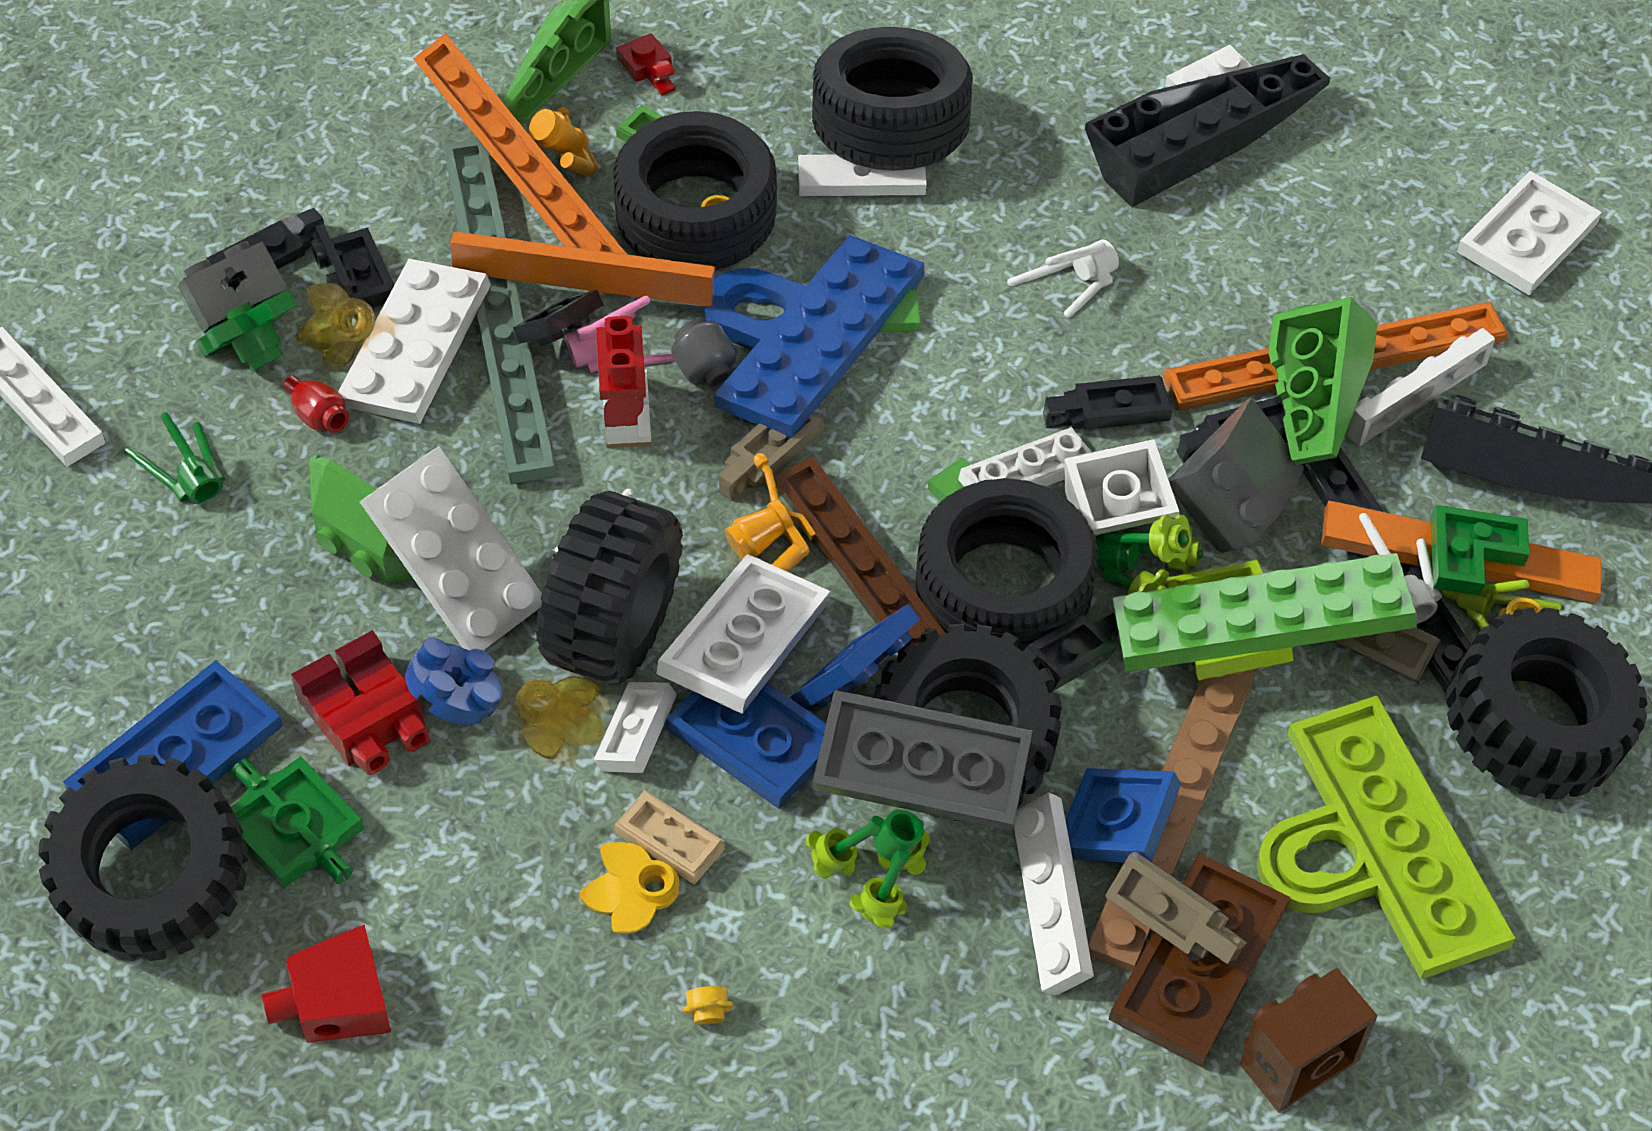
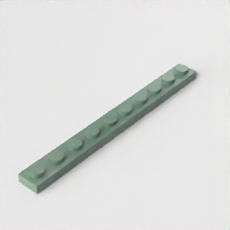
[443,139,556,484]

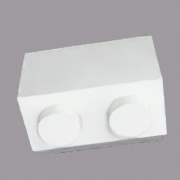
[1064,439,1179,535]

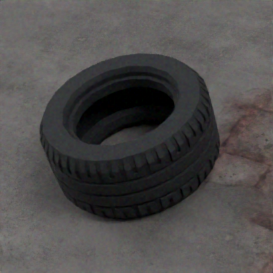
[812,27,973,171]
[613,111,777,271]
[915,478,1098,651]

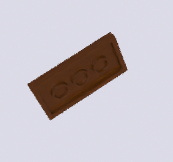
[1108,853,1290,1067]

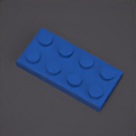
[63,660,283,850]

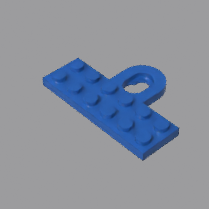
[703,235,924,438]

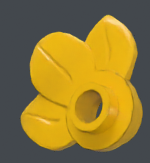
[579,842,680,934]

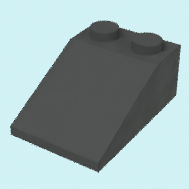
[1168,398,1305,553]

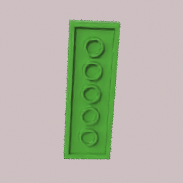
[1112,553,1417,672]

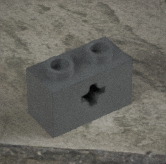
[178,241,288,333]

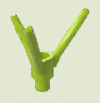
[1442,580,1561,685]

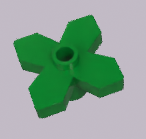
[196,289,297,371]

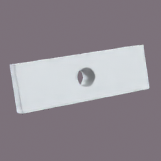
[798,154,926,196]
[958,427,1092,487]

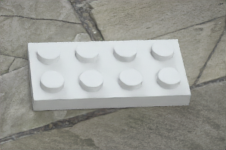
[338,259,491,424]
[360,447,542,651]
[656,554,830,714]

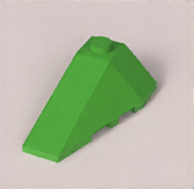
[502,0,612,125]
[1268,297,1378,465]

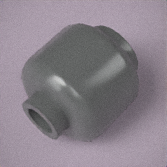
[671,318,737,387]

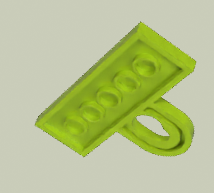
[1257,695,1516,980]

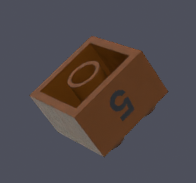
[1240,967,1378,1113]

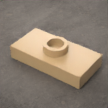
[614,790,725,885]

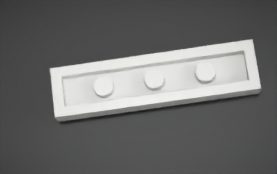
[0,327,105,467]
[1347,328,1495,446]
[1014,792,1094,995]

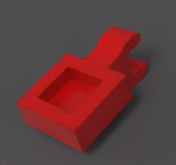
[616,33,676,96]

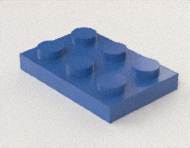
[790,604,920,709]
[666,683,826,809]

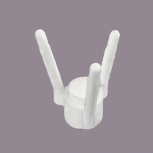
[1007,239,1119,318]
[1359,513,1442,624]

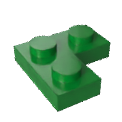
[1431,505,1530,596]

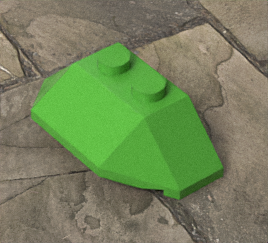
[309,454,414,583]

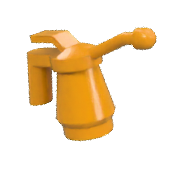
[529,107,599,177]
[724,453,816,572]

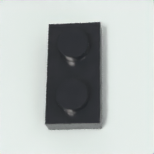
[513,289,604,346]

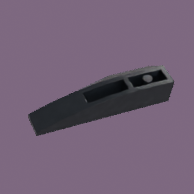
[1085,54,1331,207]
[1421,394,1652,503]

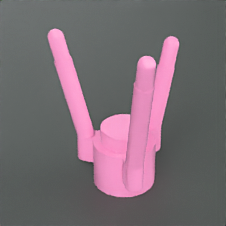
[564,296,676,374]

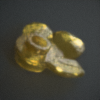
[296,283,375,370]
[515,676,603,760]

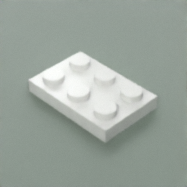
[1457,171,1602,295]

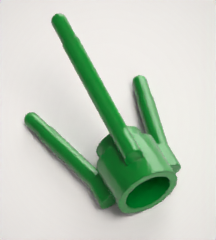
[124,412,225,504]

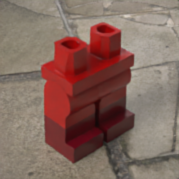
[291,630,430,776]

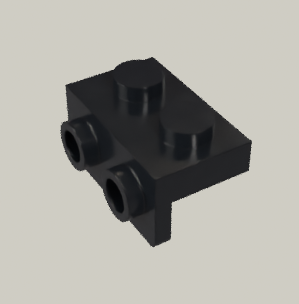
[312,224,394,315]

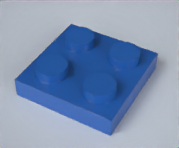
[1066,768,1181,862]

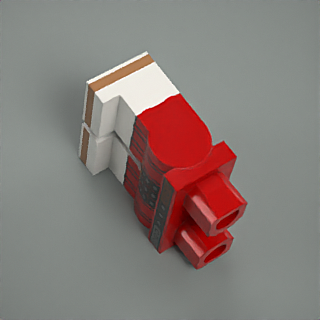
[596,316,651,448]

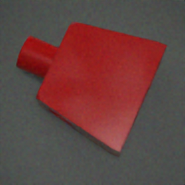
[261,925,391,1043]

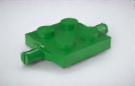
[231,756,364,889]

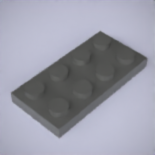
[812,690,1033,831]

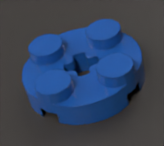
[405,638,503,725]

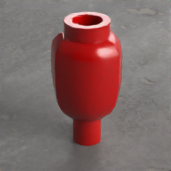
[283,375,349,433]

